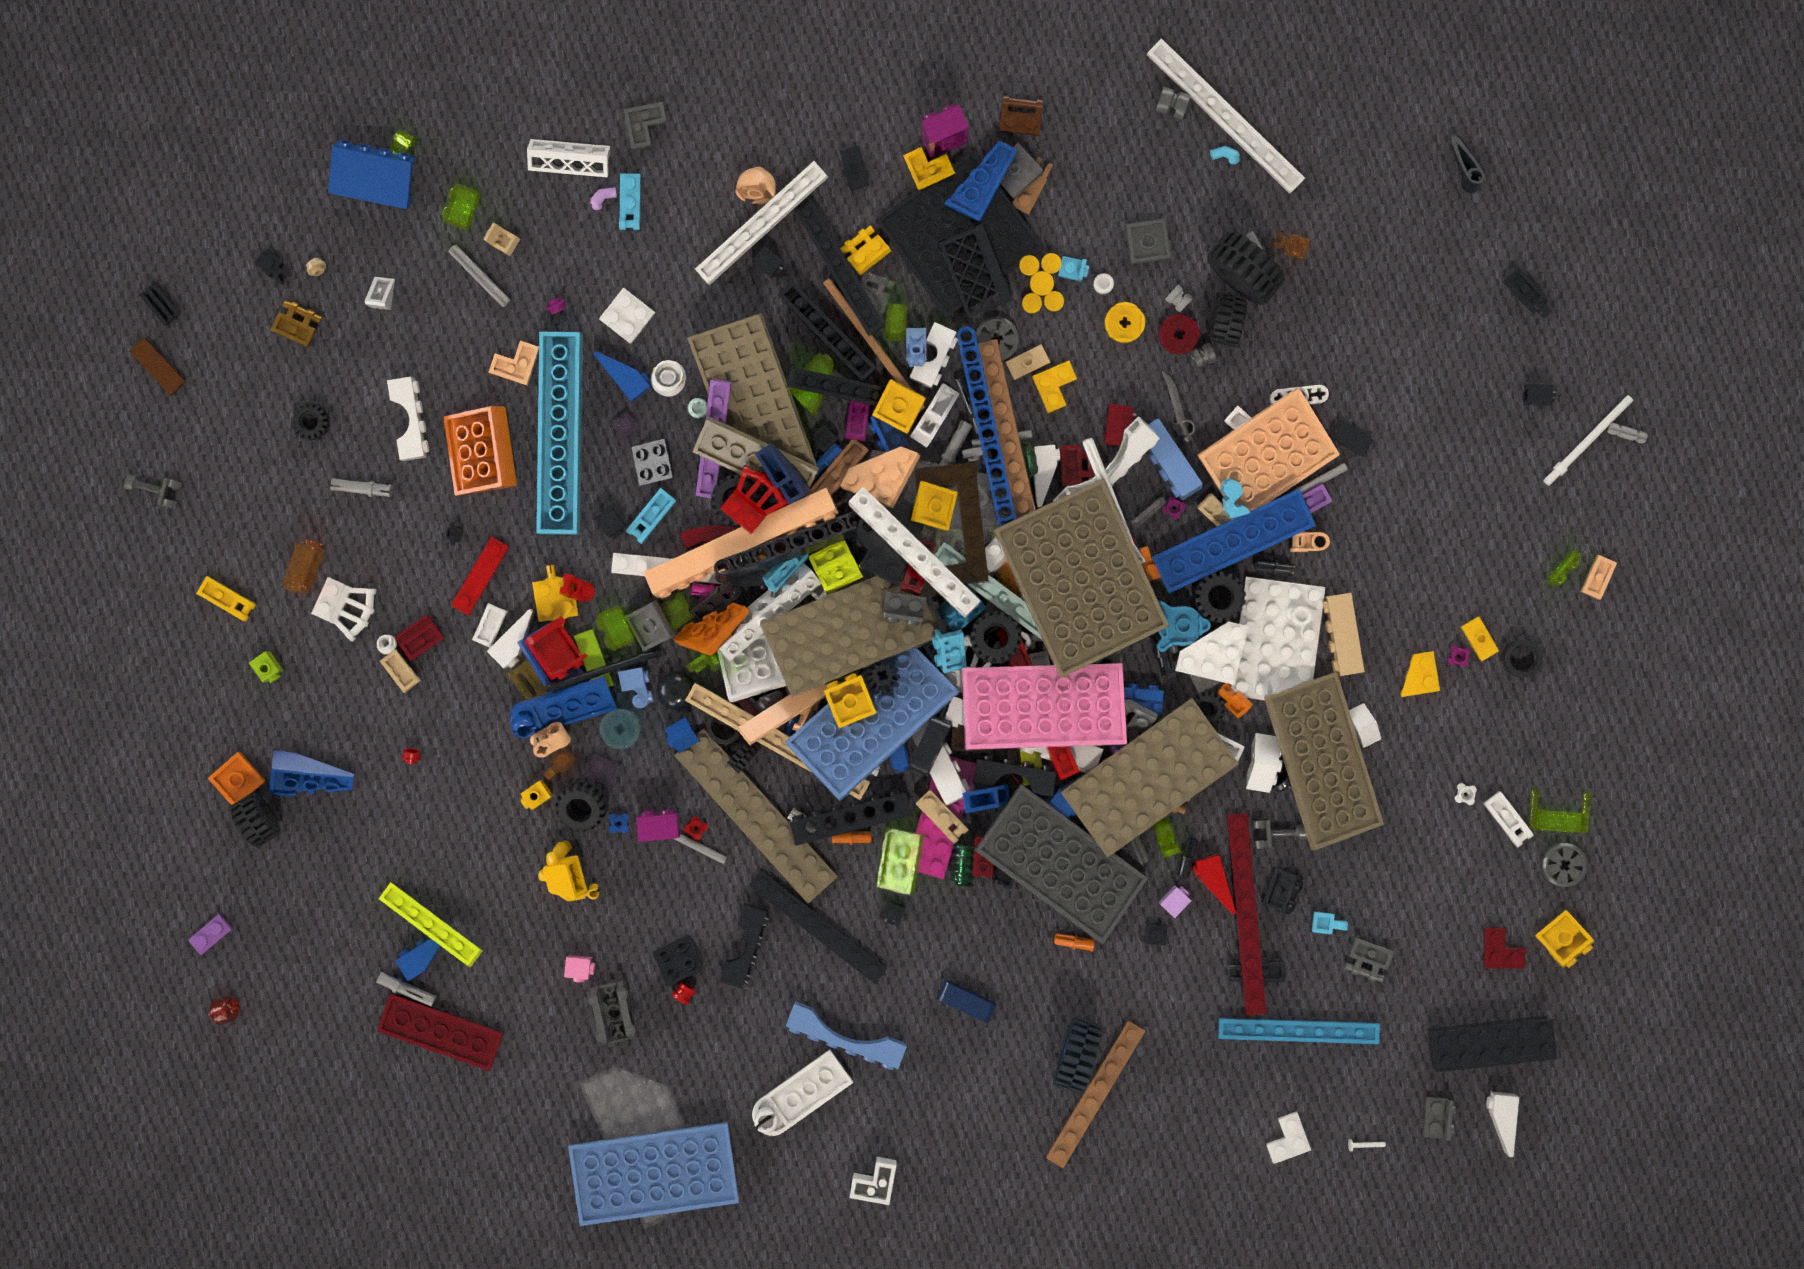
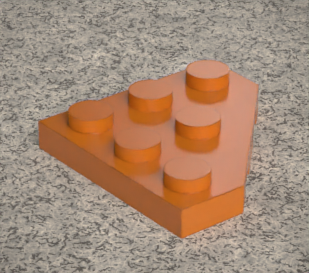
[673,603,749,656]

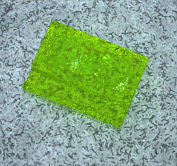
[659,592,695,631]

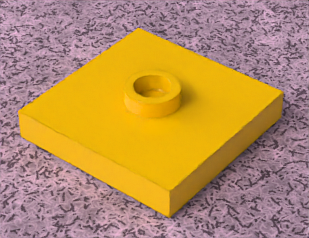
[872,379,926,434]
[911,481,958,531]

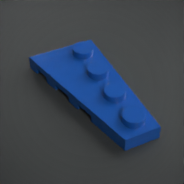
[944,141,1018,222]

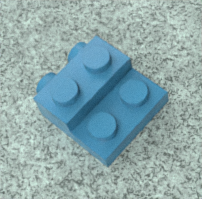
[938,585,986,631]

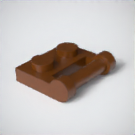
[1000,95,1043,136]

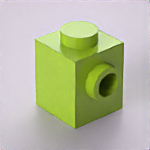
[249,651,284,683]

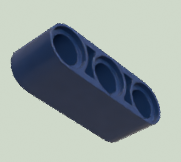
[936,980,997,1023]

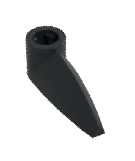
[1450,135,1485,193]

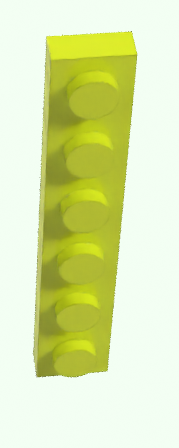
[379,882,483,967]

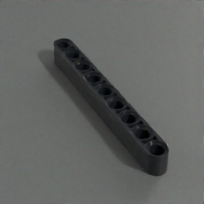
[714,511,873,584]

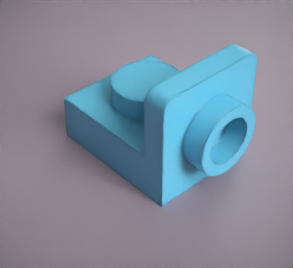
[1058,256,1089,282]

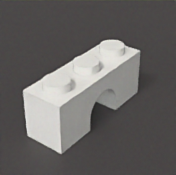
[910,322,958,389]

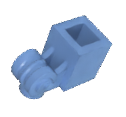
[906,328,927,367]
[618,667,654,708]

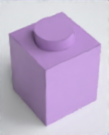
[1158,885,1191,918]

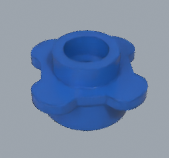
[609,813,629,833]

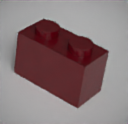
[1103,404,1137,447]

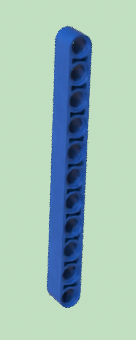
[958,327,1016,527]

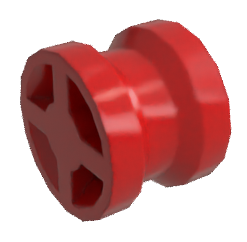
[671,981,697,1005]

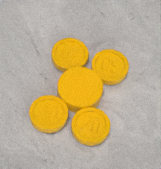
[1019,253,1064,313]

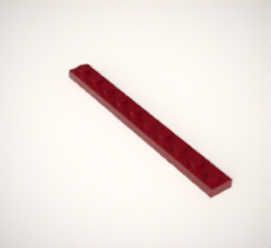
[1227,813,1267,1015]

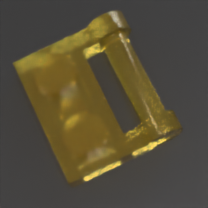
[506,659,548,700]

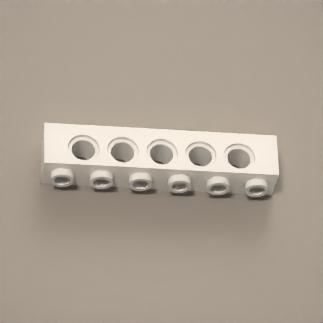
[718,563,821,661]

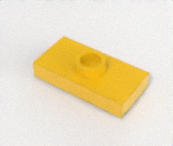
[1460,617,1499,661]

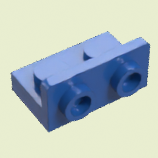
[868,416,909,452]

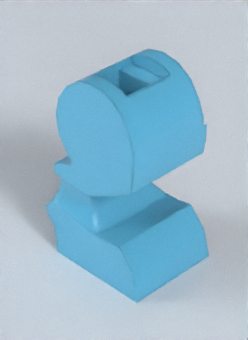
[1220,478,1250,519]

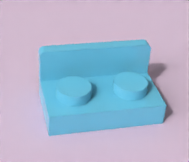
[932,629,967,673]

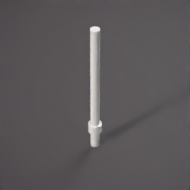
[1543,395,1633,486]

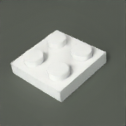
[599,287,655,344]

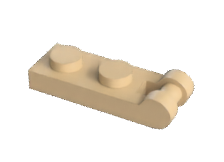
[915,790,969,844]

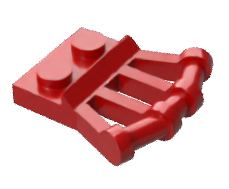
[720,465,788,534]

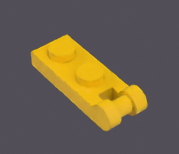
[196,576,256,622]

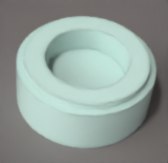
[688,398,707,419]

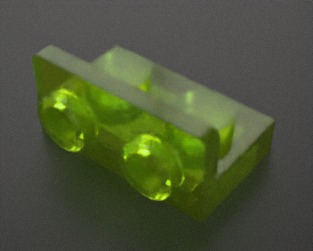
[686,653,720,673]

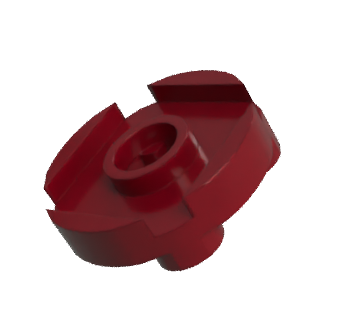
[1159,314,1200,355]

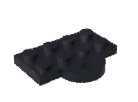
[856,497,924,585]

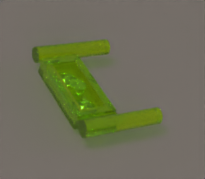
[1528,789,1591,833]

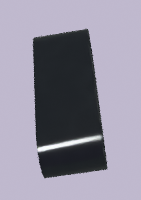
[909,715,953,776]

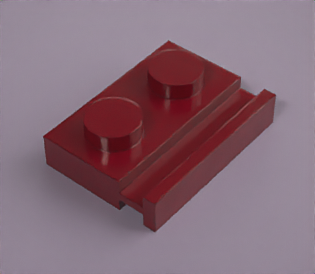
[394,615,445,661]

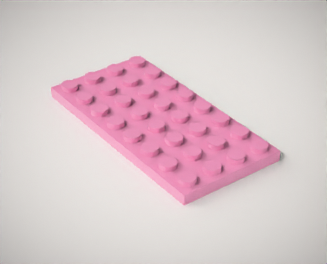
[962,663,1127,750]

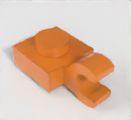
[1139,546,1161,581]
[1217,683,1253,719]

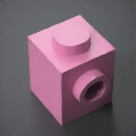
[564,955,595,982]

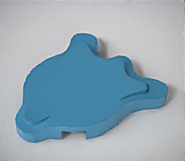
[1156,601,1211,652]

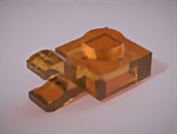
[543,747,578,780]

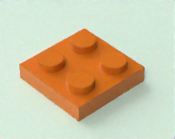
[208,751,266,805]

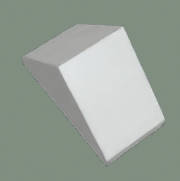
[365,277,395,310]
[1349,703,1381,748]

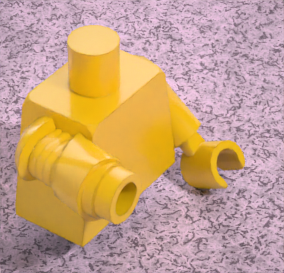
[539,840,599,901]

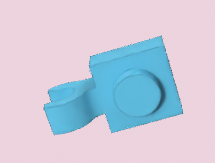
[1311,911,1348,934]

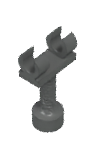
[124,474,182,509]
[1253,819,1308,849]

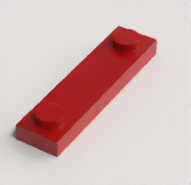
[451,537,510,616]

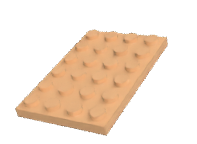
[1197,388,1340,512]

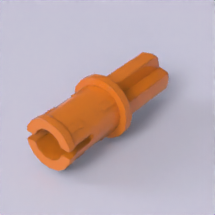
[832,831,872,845]
[1054,933,1095,952]

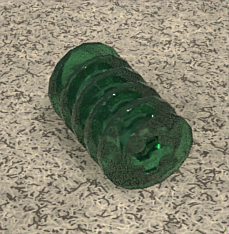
[949,844,975,887]

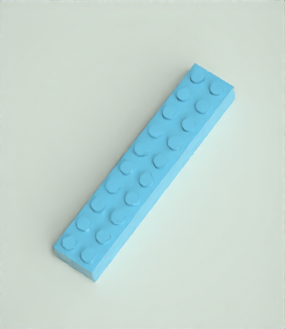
[537,332,583,535]

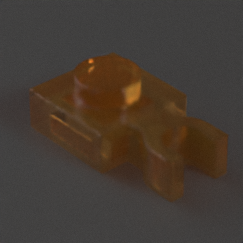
[1272,232,1311,260]

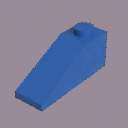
[594,352,651,402]

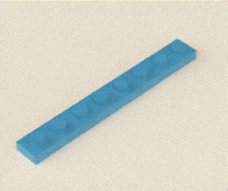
[1218,1018,1380,1044]

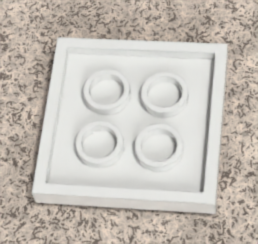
[717,633,786,703]

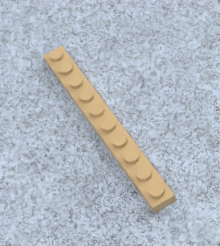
[685,683,870,800]

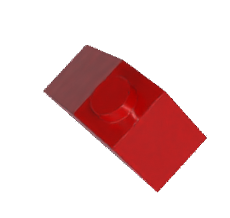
[1192,854,1236,914]

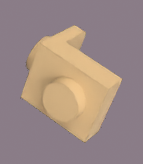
[484,223,520,256]

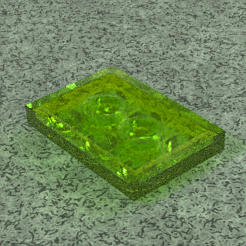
[876,828,924,895]

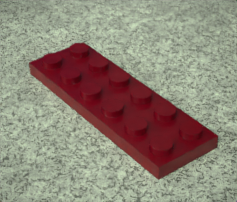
[377,993,504,1071]

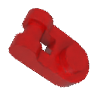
[559,574,595,602]

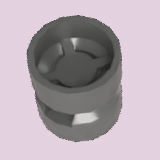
[1155,86,1190,120]

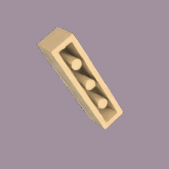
[1322,593,1364,676]

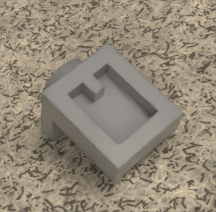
[962,447,992,462]

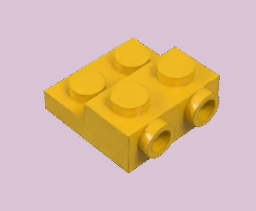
[823,673,876,728]
[1535,910,1594,968]

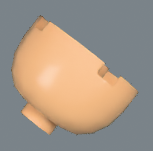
[735,167,776,205]

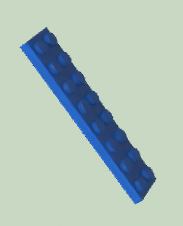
[1152,489,1316,593]

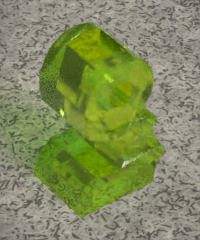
[389,129,418,154]
[1152,818,1181,859]

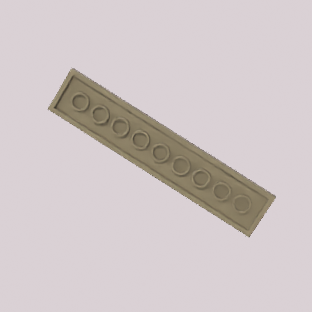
[674,729,838,903]

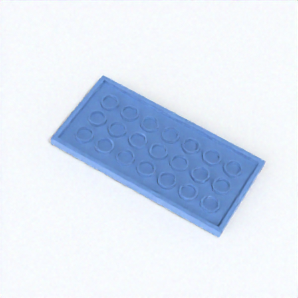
[785,647,959,801]
[568,1122,739,1226]

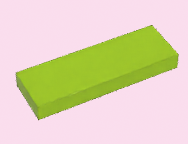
[574,629,614,687]

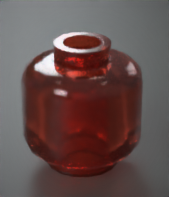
[208,996,240,1025]

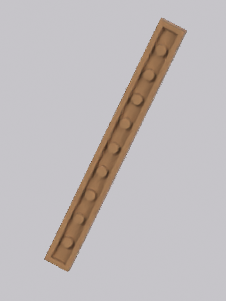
[978,339,1036,519]

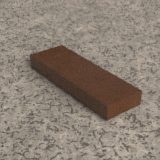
[129,337,186,395]

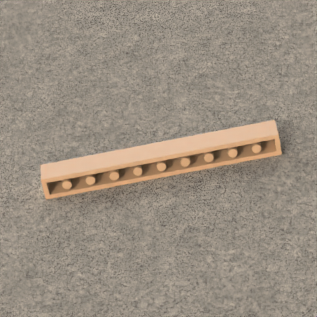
[644,488,839,598]

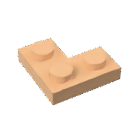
[489,341,539,386]

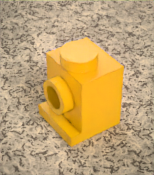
[520,779,553,810]

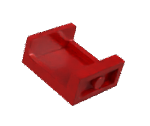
[524,616,588,680]

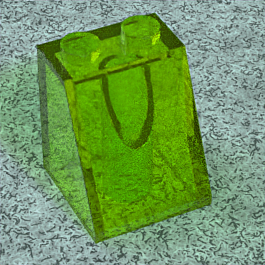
[789,352,835,419]

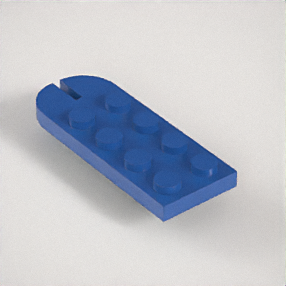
[509,676,617,738]

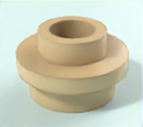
[306,258,326,276]

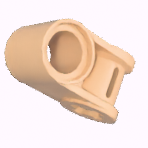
[1290,531,1330,552]
[530,722,571,757]

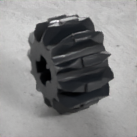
[866,661,901,696]

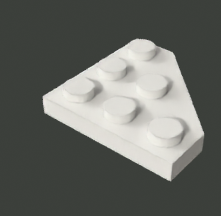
[1175,622,1249,685]

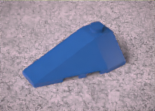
[269,751,354,797]

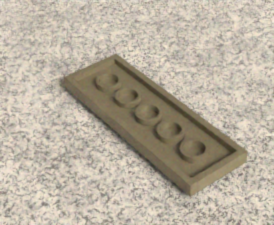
[692,416,819,501]

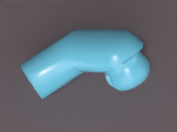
[1210,146,1240,164]

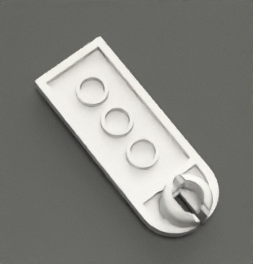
[752,1049,853,1136]

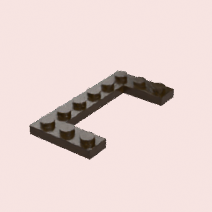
[915,462,989,589]

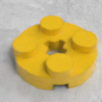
[1105,302,1145,343]

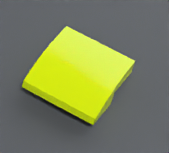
[808,540,863,595]

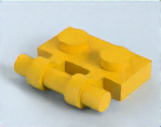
[840,225,891,275]

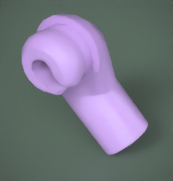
[590,187,617,210]

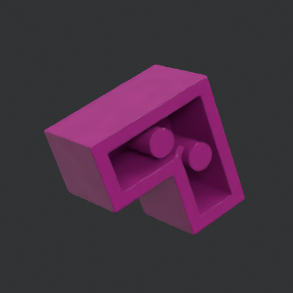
[636,809,681,842]

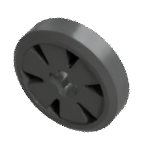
[976,317,1019,361]
[1541,843,1587,887]

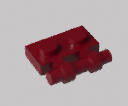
[1060,445,1095,486]

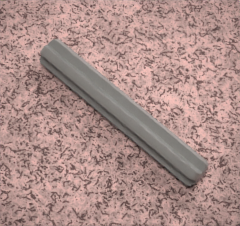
[449,245,510,307]

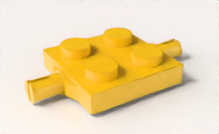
[532,565,579,627]

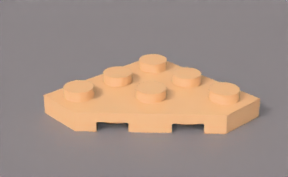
[840,447,920,509]

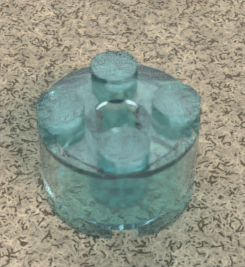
[599,708,642,749]

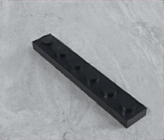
[787,367,886,406]

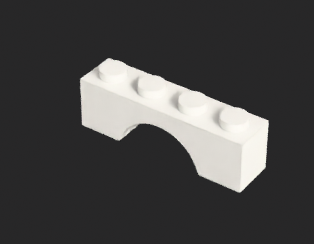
[387,377,429,461]

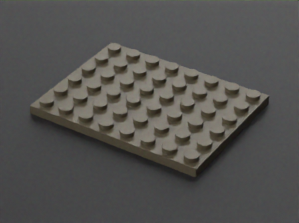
[993,479,1169,678]

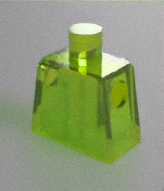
[885,302,909,342]

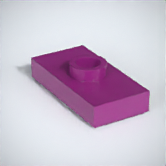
[845,400,870,441]

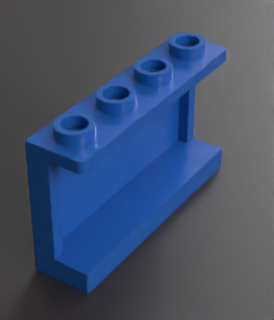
[328,140,416,209]

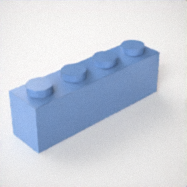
[1148,418,1203,501]

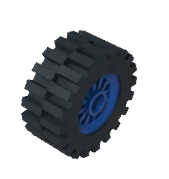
[1053,1017,1103,1094]

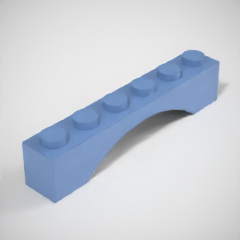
[786,1001,907,1070]

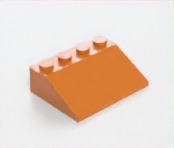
[443,406,517,496]

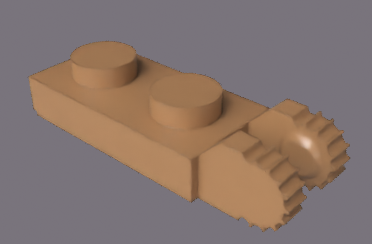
[1012,157,1053,216]

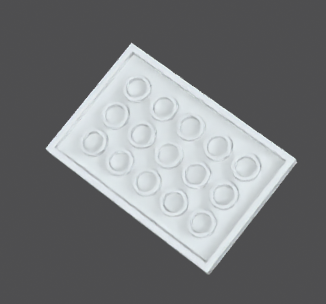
[1231,577,1325,700]

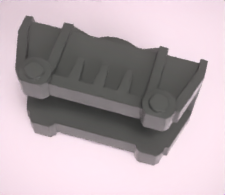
[588,980,636,1045]

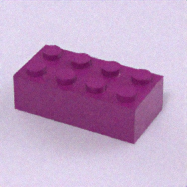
[921,104,969,159]

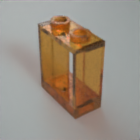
[281,539,326,594]

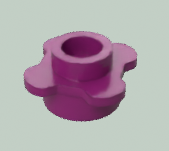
[546,297,566,314]
[1162,496,1186,520]
[1448,646,1470,667]

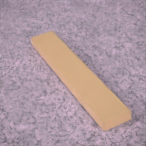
[738,681,840,745]

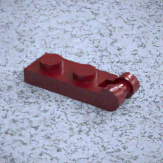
[900,537,936,596]

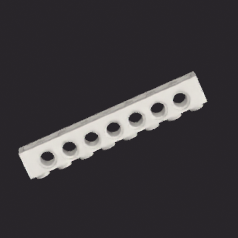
[849,487,980,618]

